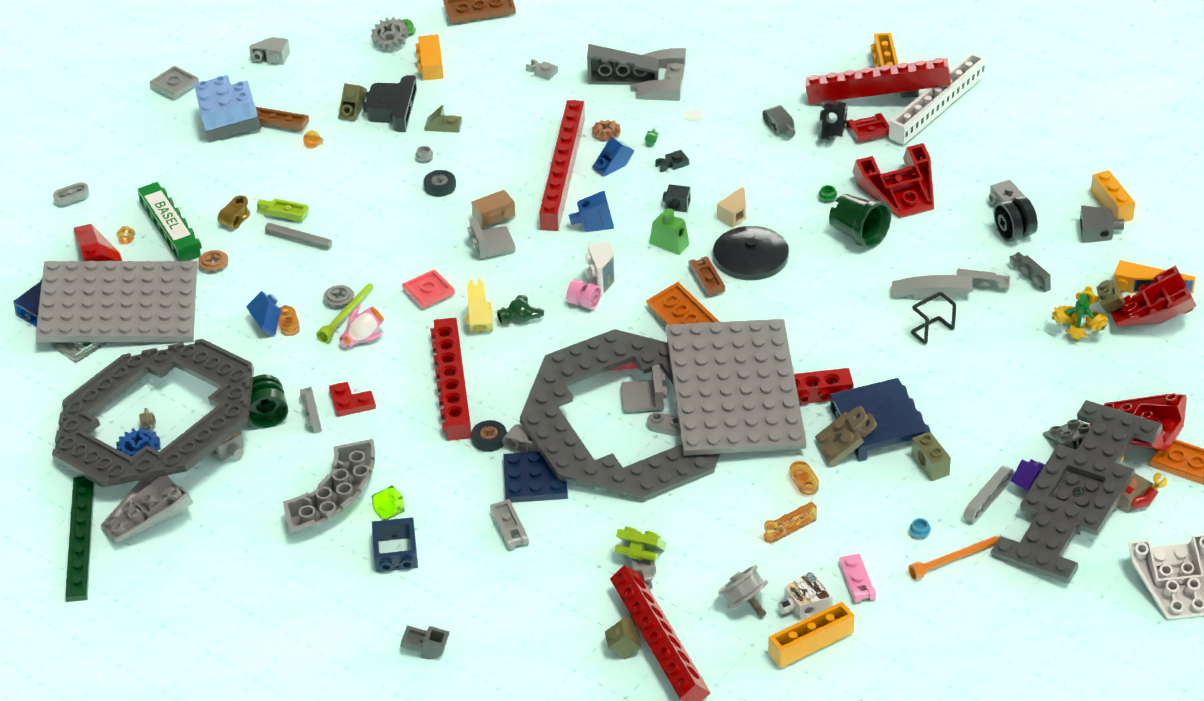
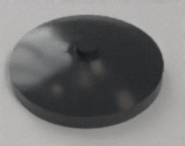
[713,226,789,281]

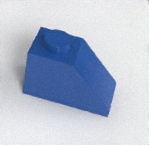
[246,290,281,337]

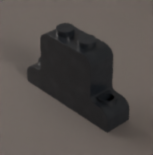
[363,75,417,132]

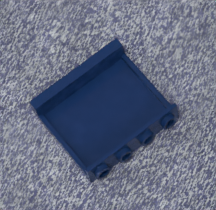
[830,378,931,462]

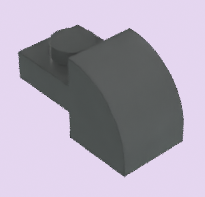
[400,625,450,659]

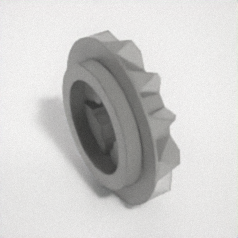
[323,285,354,308]

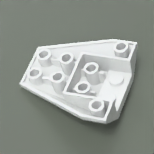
[1128,534,1204,620]

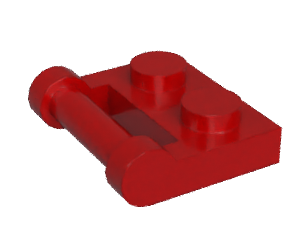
[846,113,889,142]

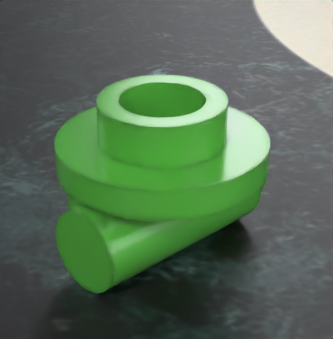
[399,19,416,35]

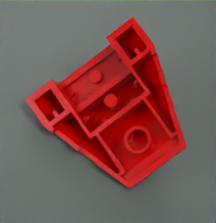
[1111,265,1197,327]

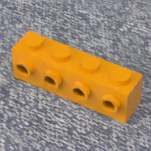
[870,32,899,68]
[768,602,855,669]

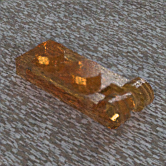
[764,501,817,544]

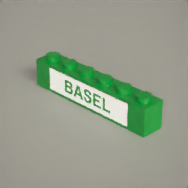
[137,181,202,261]

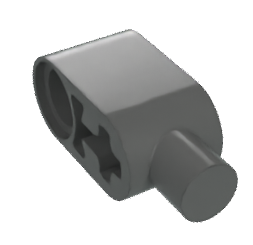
[762,105,796,138]

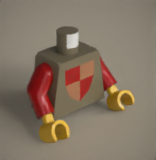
[1113,455,1168,513]

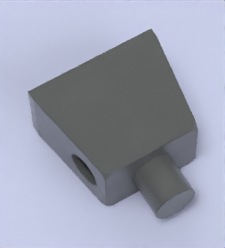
[1080,205,1124,243]

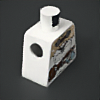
[778,570,833,620]

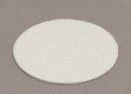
[684,109,704,121]

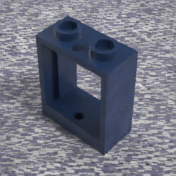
[371,517,418,572]

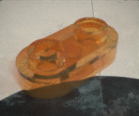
[278,305,300,336]
[789,461,819,495]

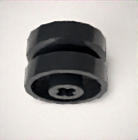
[993,195,1038,242]

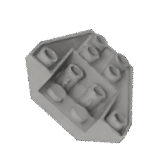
[101,475,194,542]

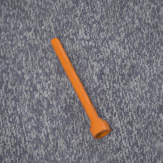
[908,536,999,580]

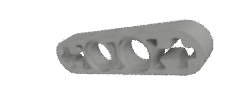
[963,465,1014,523]

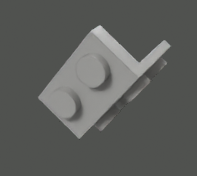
[467,217,516,259]
[621,365,667,412]

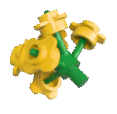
[1051,286,1109,340]

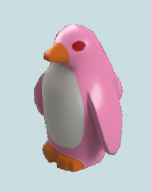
[339,305,385,349]

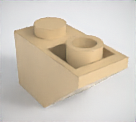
[717,187,746,228]

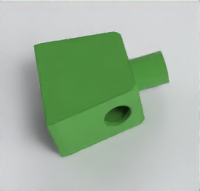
[649,209,690,255]

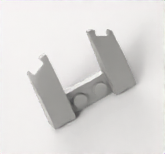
[630,48,687,101]

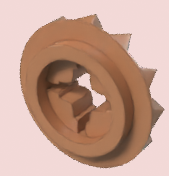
[592,119,621,140]
[198,250,229,273]

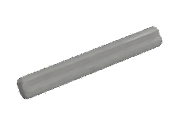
[264,223,333,250]

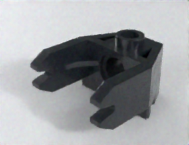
[818,100,848,141]

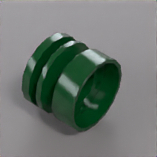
[248,374,289,428]

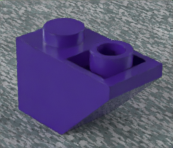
[1010,459,1045,491]

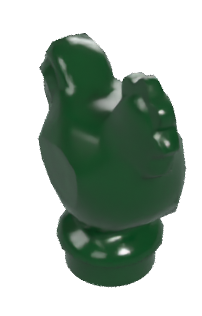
[497,295,545,325]

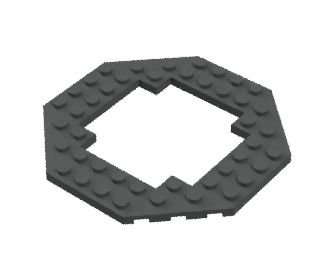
[519,329,721,502]
[52,339,254,488]

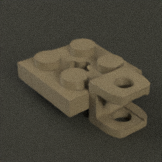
[815,406,877,467]

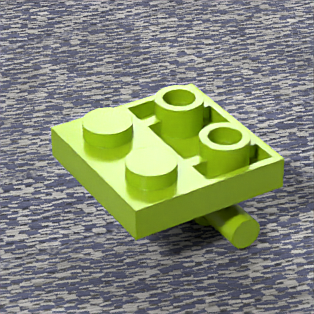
[614,526,667,561]

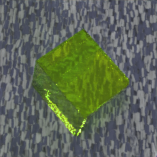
[371,485,405,520]

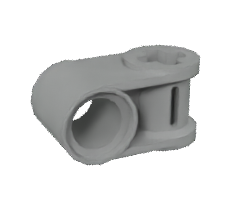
[502,424,539,453]

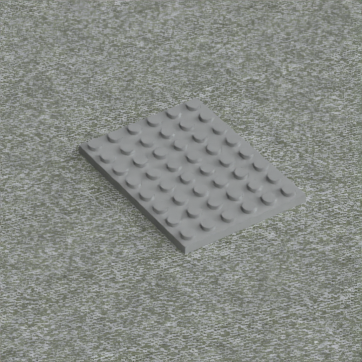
[36,261,197,342]
[665,319,807,456]

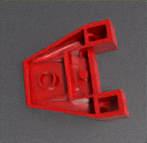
[852,143,934,218]

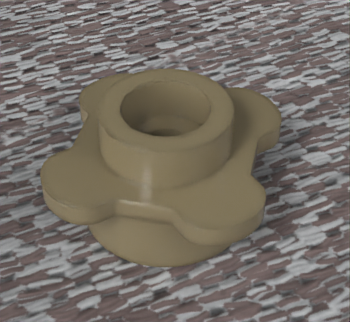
[139,408,156,431]

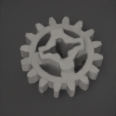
[370,17,409,51]

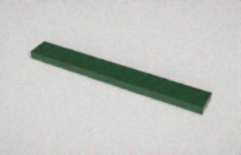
[65,476,95,602]

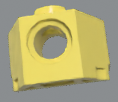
[465,278,493,332]

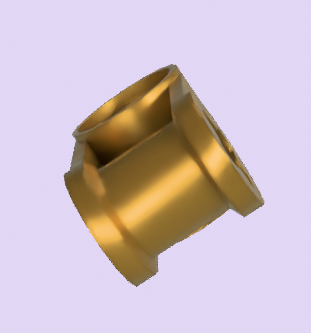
[217,195,250,229]

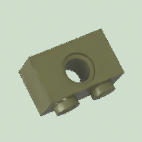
[911,432,951,482]

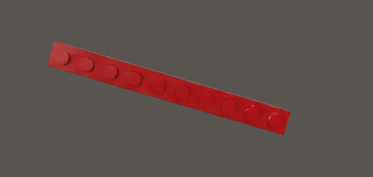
[539,100,585,231]

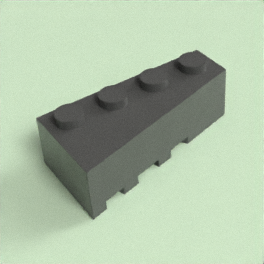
[587,44,659,85]

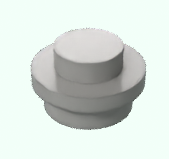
[415,146,433,162]

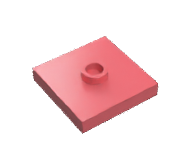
[402,269,455,309]

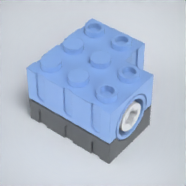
[194,75,261,142]

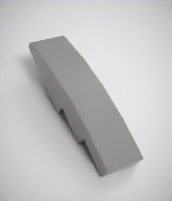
[891,275,973,301]

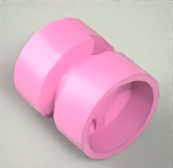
[566,279,601,310]

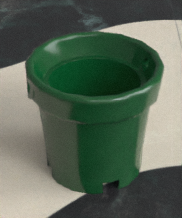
[829,194,891,249]

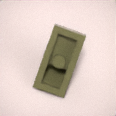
[424,105,463,133]

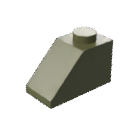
[605,615,642,659]

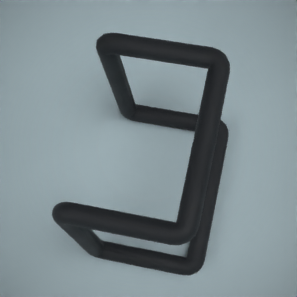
[911,292,956,344]

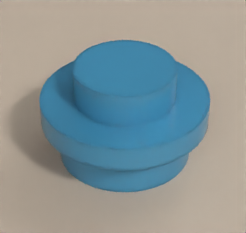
[909,518,931,538]

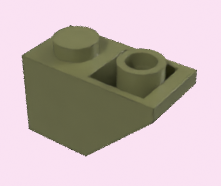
[338,83,367,121]
[1096,279,1126,314]

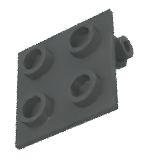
[1043,419,1092,450]

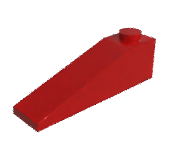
[73,224,122,261]

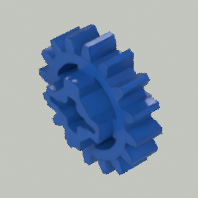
[116,427,161,457]

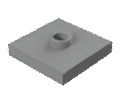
[149,65,199,99]

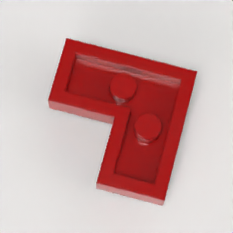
[328,381,376,417]

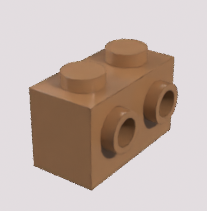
[471,190,516,228]

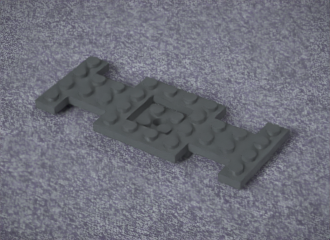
[991,400,1162,583]

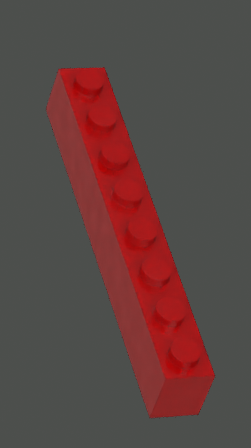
[805,58,951,104]

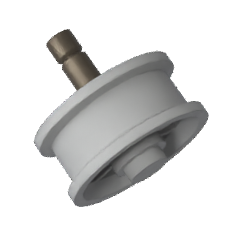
[717,564,769,618]

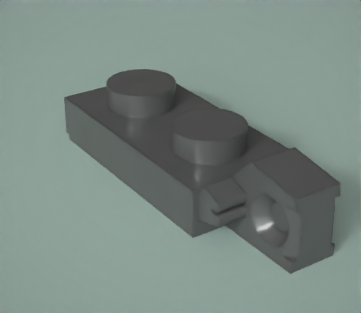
[1009,252,1051,292]

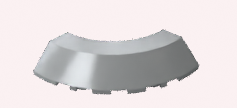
[283,439,375,533]

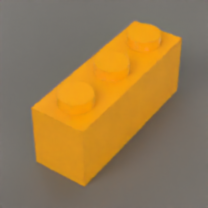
[415,34,444,81]
[1090,170,1136,222]

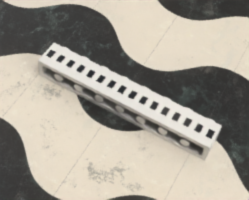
[889,52,986,145]

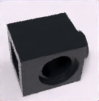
[662,184,691,213]

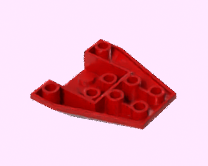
[1090,393,1187,451]

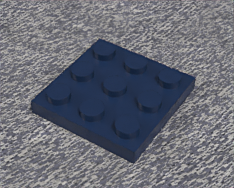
[503,451,568,503]

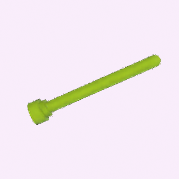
[316,283,374,343]

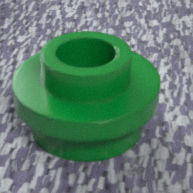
[644,128,659,146]
[818,185,837,202]

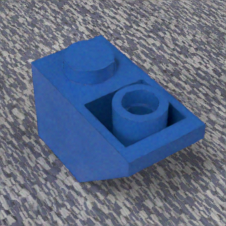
[592,136,635,176]

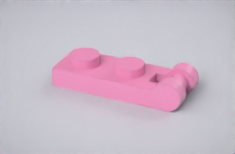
[839,553,876,603]

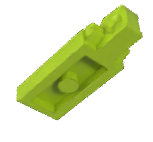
[257,198,309,222]

